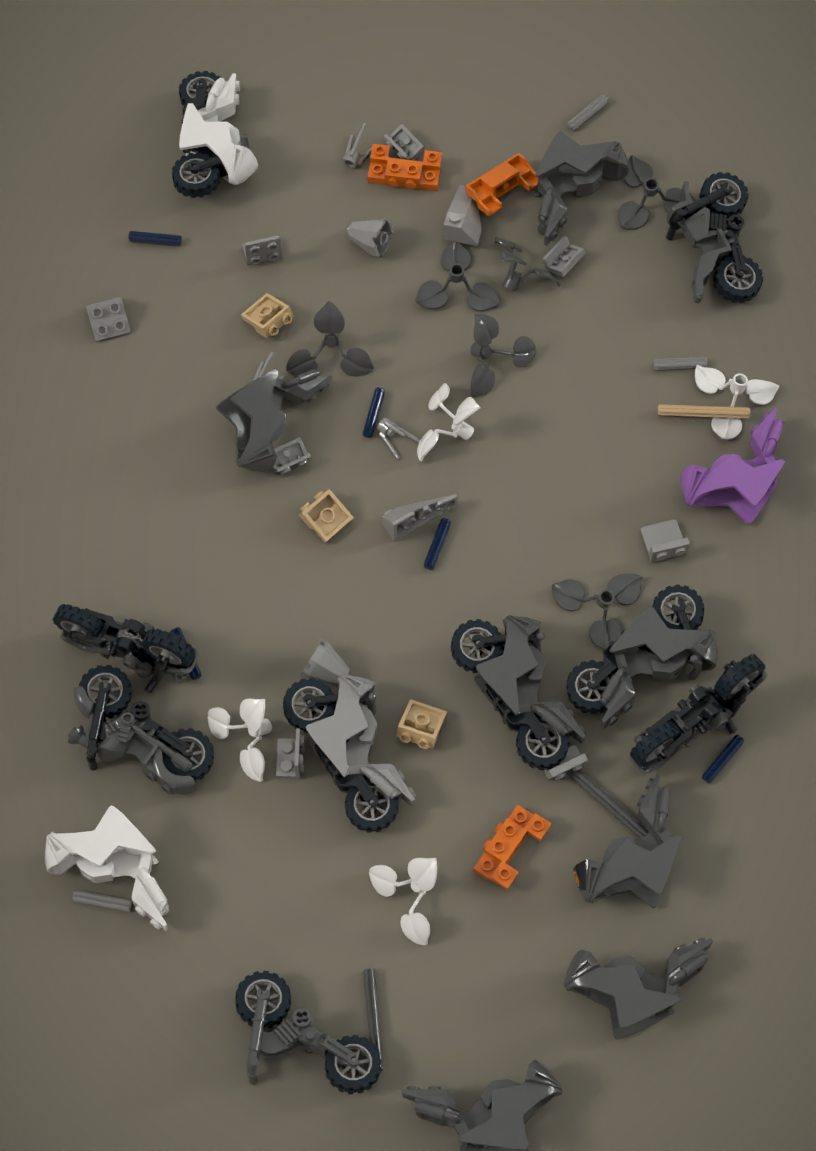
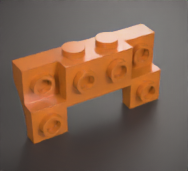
[367,144,442,191]
[465,153,538,216]
[473,805,552,890]

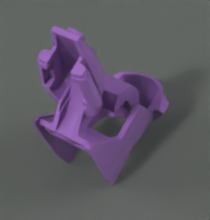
[680,408,786,525]

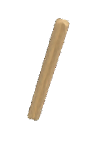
[658,404,750,418]

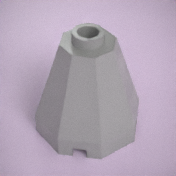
[347,219,393,257]
[301,640,351,687]

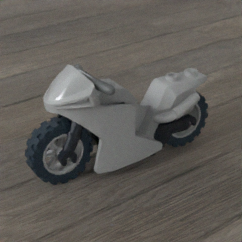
[283,675,416,833]

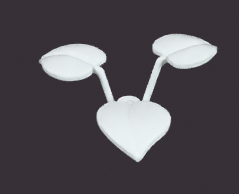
[695,365,779,440]
[417,383,481,462]
[208,698,272,782]
[369,858,437,945]

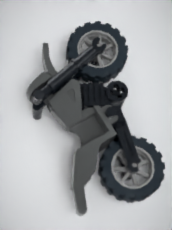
[666,172,763,303]

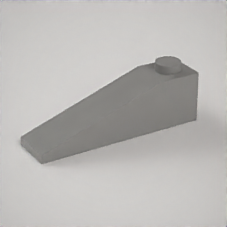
[443,185,482,246]
[382,494,458,542]

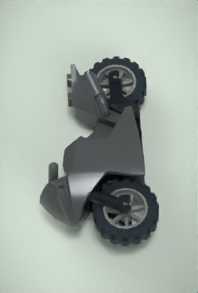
[567,584,718,729]
[451,615,586,770]

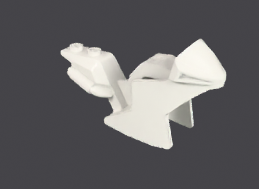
[45,805,169,932]

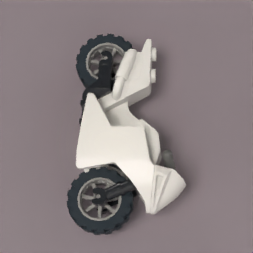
[172,71,258,198]

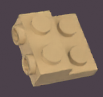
[241,293,294,339]
[299,489,354,543]
[396,699,447,749]

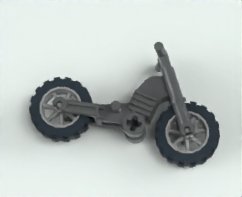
[235,971,382,1095]

